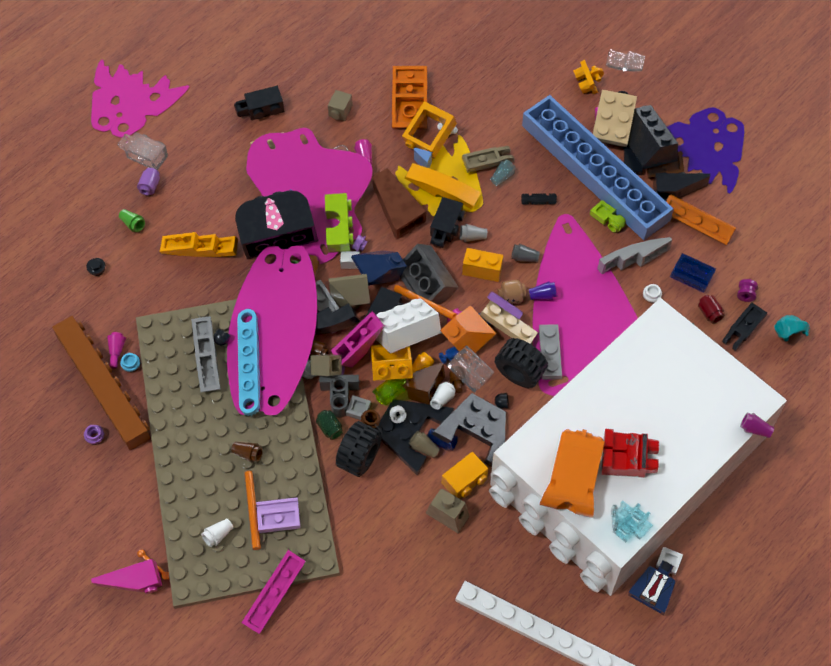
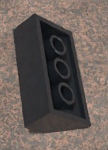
[627,105,678,169]

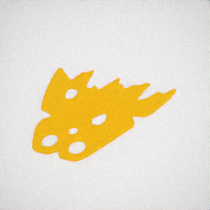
[395,135,483,216]

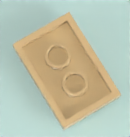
[593,90,637,147]

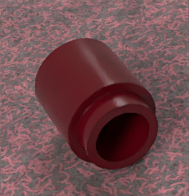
[698,295,725,324]

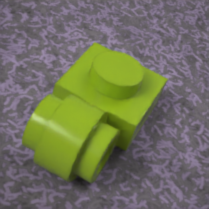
[590,200,626,232]

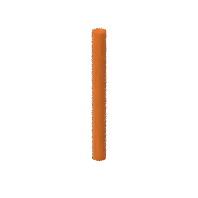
[394,285,457,320]
[245,471,261,550]

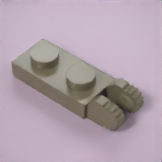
[462,146,514,173]

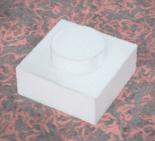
[656,547,683,575]

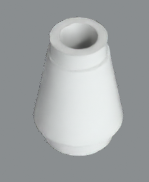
[430,382,455,410]
[201,518,233,547]

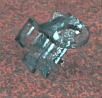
[611,500,653,543]

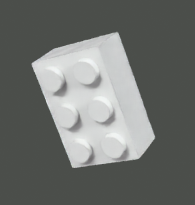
[376,298,441,353]

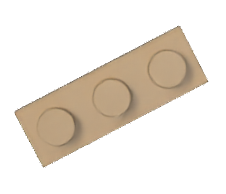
[480,300,538,343]

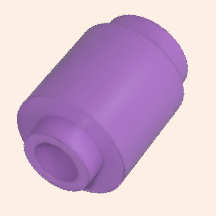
[137,168,160,195]

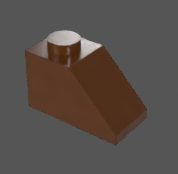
[405,363,445,405]

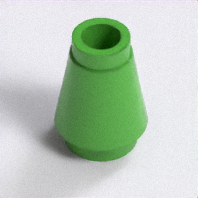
[119,209,145,232]

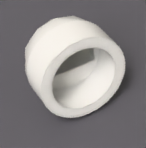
[390,405,407,423]

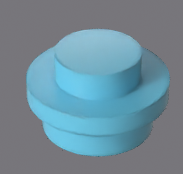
[120,353,140,372]

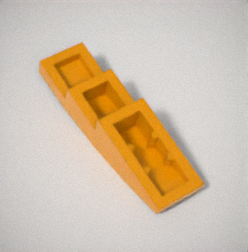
[405,163,481,209]
[160,232,238,257]

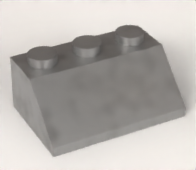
[400,244,459,304]

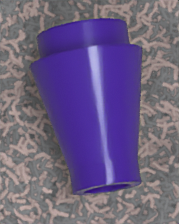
[529,281,557,300]

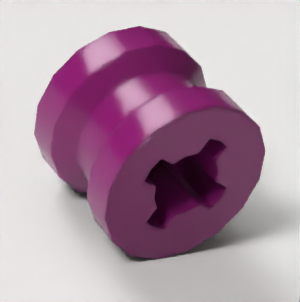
[737,279,758,302]

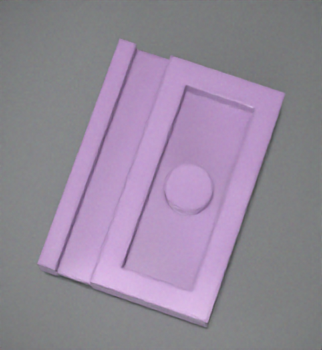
[256,497,301,533]

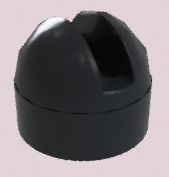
[214,329,231,346]
[494,393,509,409]

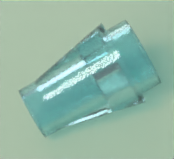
[490,159,516,186]

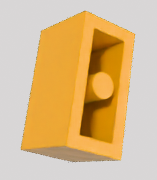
[462,248,504,282]
[441,451,488,499]

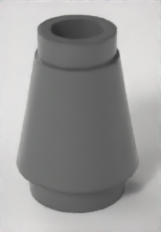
[511,243,540,262]

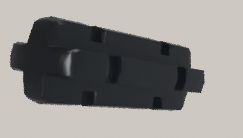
[521,193,557,204]

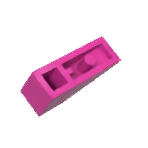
[331,311,385,368]
[91,559,163,594]

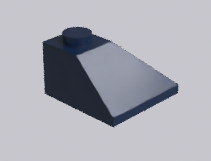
[351,250,407,286]

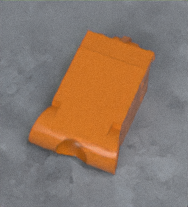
[540,429,605,518]

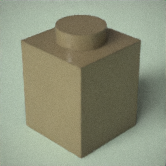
[328,90,353,121]
[310,354,342,376]

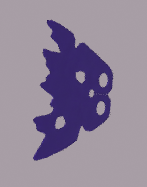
[667,107,744,194]

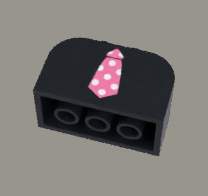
[235,190,318,259]

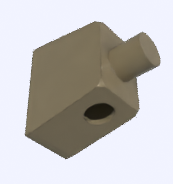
[426,489,469,533]

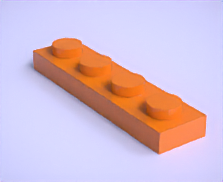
[666,195,736,245]

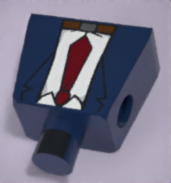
[628,560,676,616]

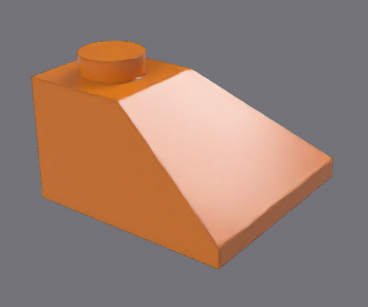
[440,305,497,360]

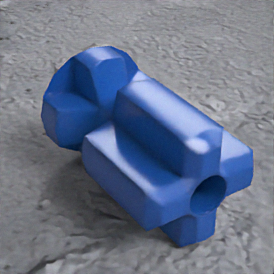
[439,346,459,364]

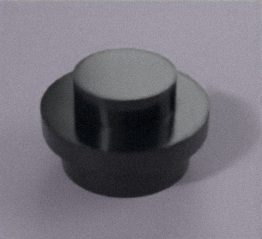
[86,258,106,276]

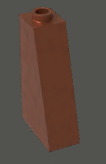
[372,168,426,239]

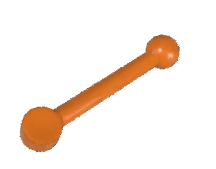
[137,549,170,580]

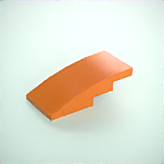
[392,66,427,128]

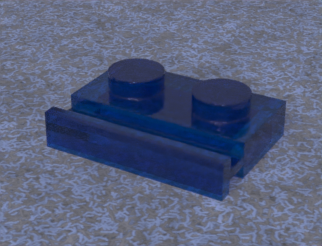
[670,253,716,293]

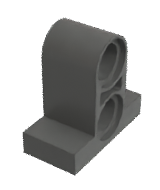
[319,375,360,418]

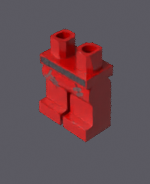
[602,429,659,478]

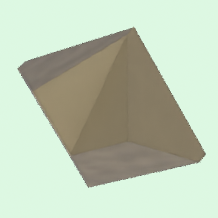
[329,274,370,311]

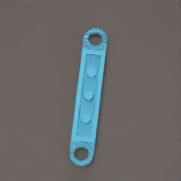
[237,309,260,416]

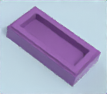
[487,291,523,319]

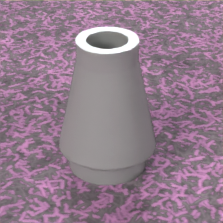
[460,224,487,242]

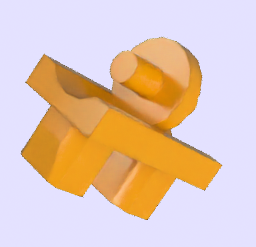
[573,60,604,95]

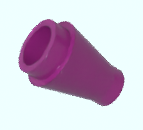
[740,412,774,438]

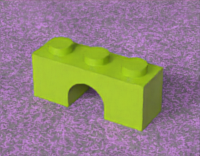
[325,193,354,253]

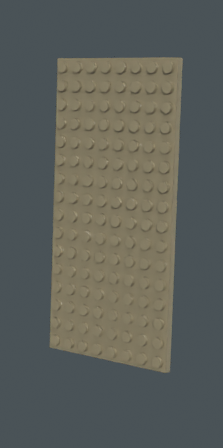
[136,299,340,609]

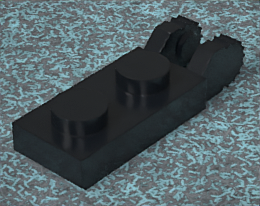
[722,302,767,351]

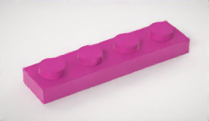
[241,550,306,634]

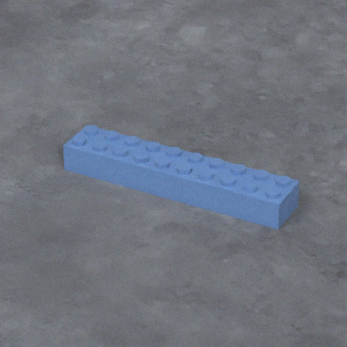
[522,95,674,240]

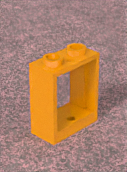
[402,101,457,158]
[371,345,413,381]

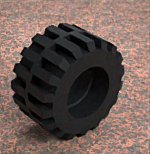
[494,338,548,388]
[336,421,382,477]

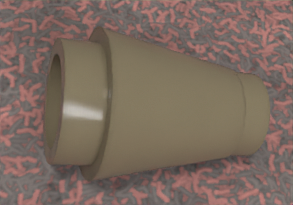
[409,431,440,458]

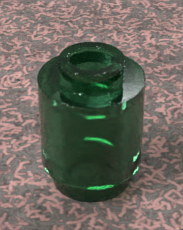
[316,410,343,440]

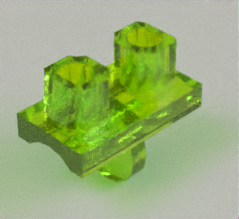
[372,379,406,406]

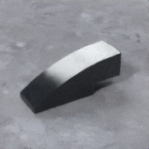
[315,303,361,335]

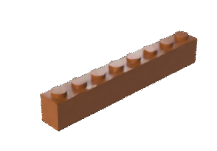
[52,316,151,450]

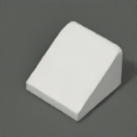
[340,251,360,269]

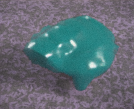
[774,315,810,342]

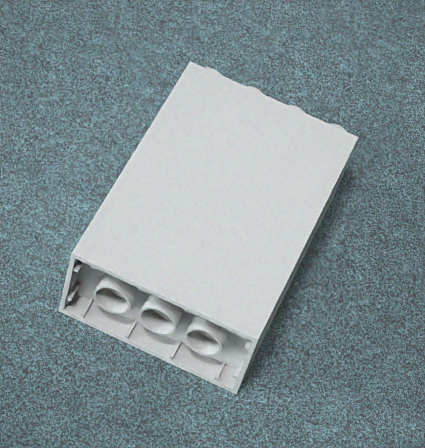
[489,298,787,596]

